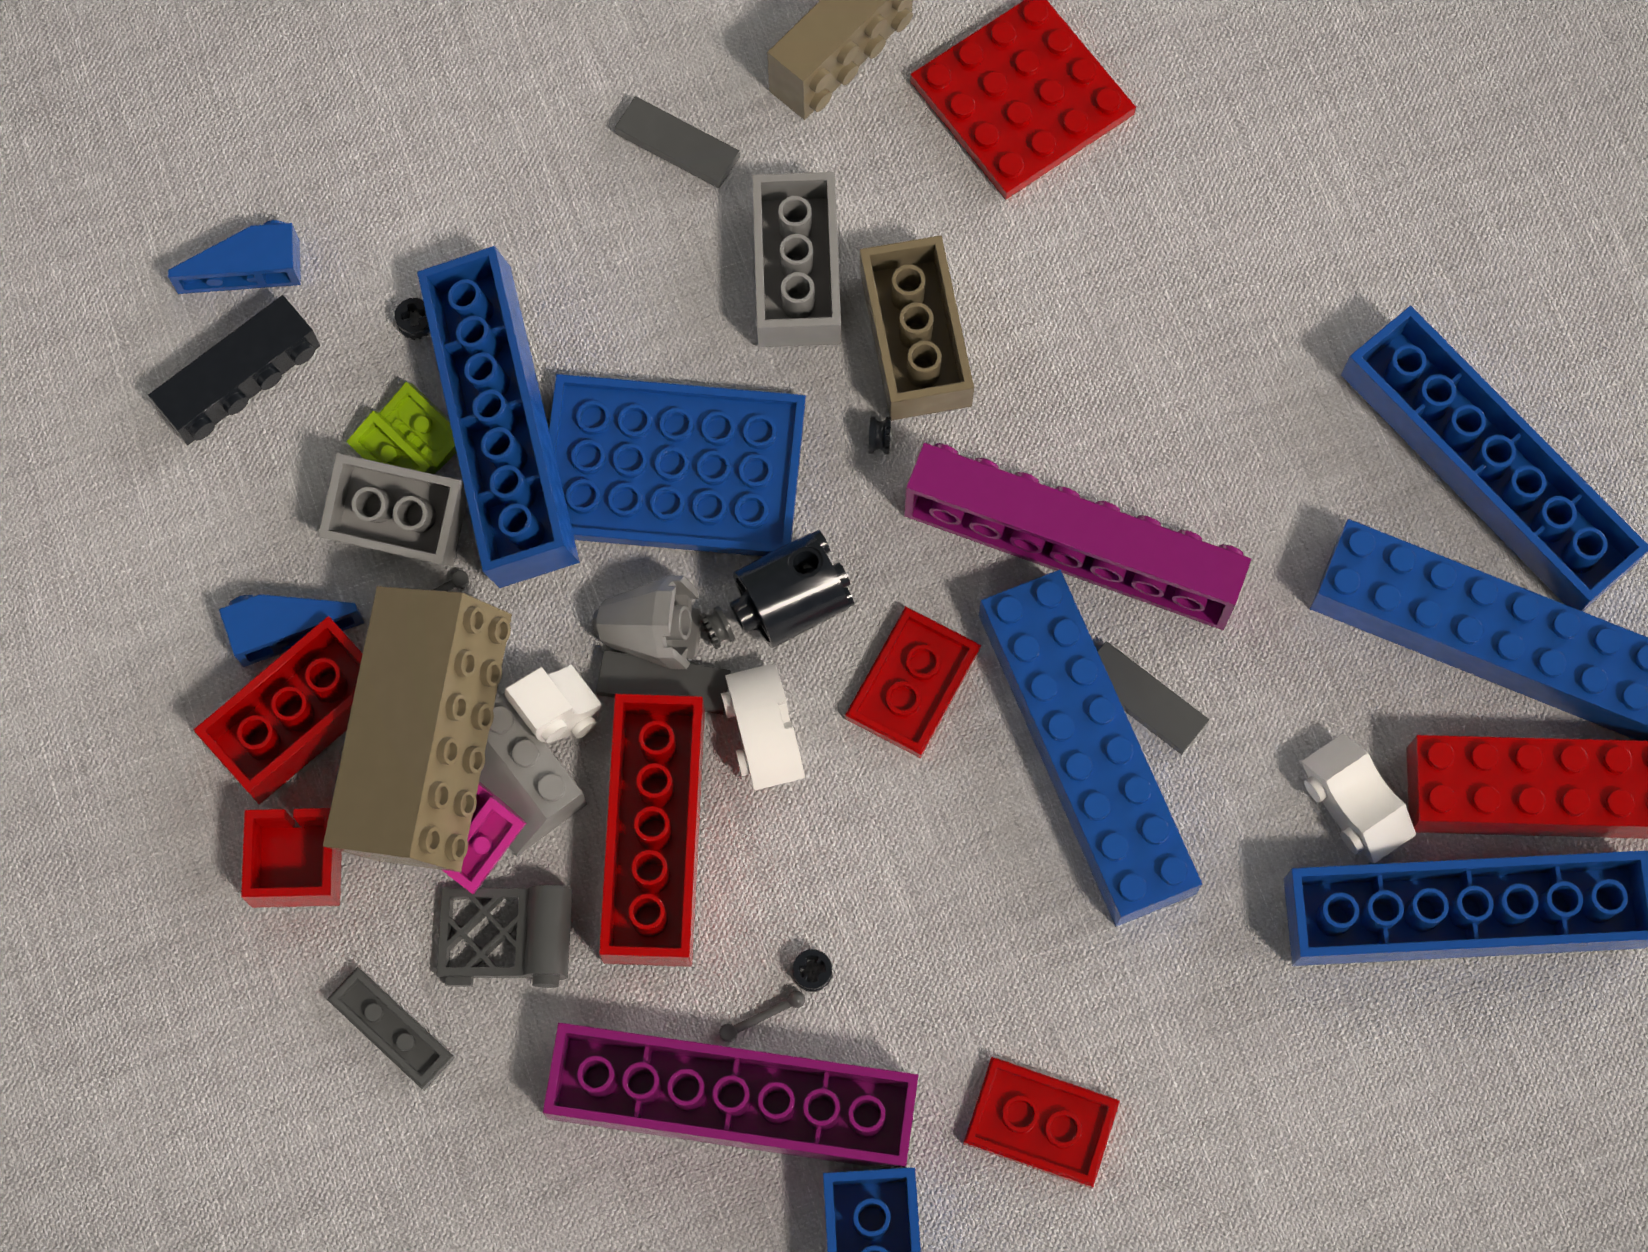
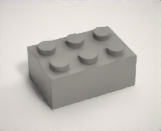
[318,453,467,566]

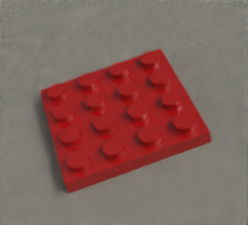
[910,0,1136,200]

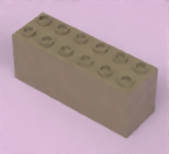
[323,586,512,872]

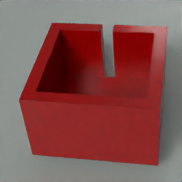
[241,808,342,908]

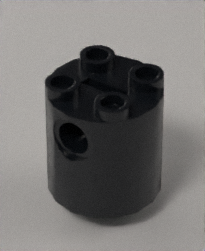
[730,530,854,648]

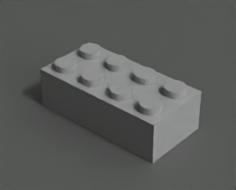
[752,172,841,347]

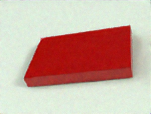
[845,606,981,759]
[963,1057,1120,1189]

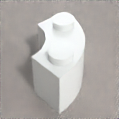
[721,663,805,791]
[505,665,602,743]
[1301,733,1416,864]

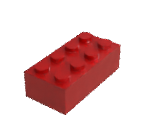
[193,616,363,805]

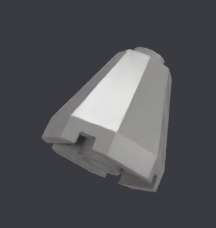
[593,576,702,669]

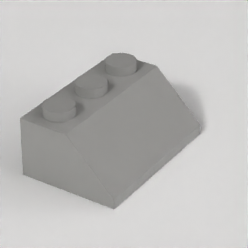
[479,692,587,856]

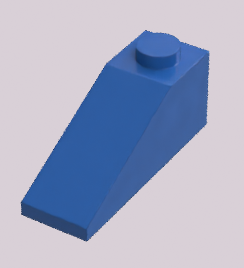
[168,220,301,294]
[219,594,365,667]

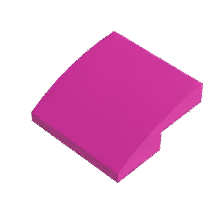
[442,782,527,894]

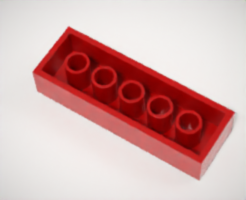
[599,694,705,967]
[1406,735,1648,839]

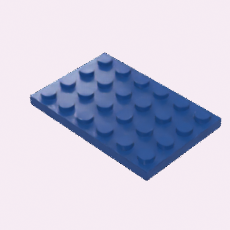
[549,374,806,556]

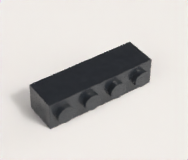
[148,295,320,446]

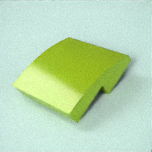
[346,381,456,474]

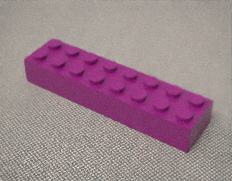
[904,443,1252,631]
[543,1022,919,1169]

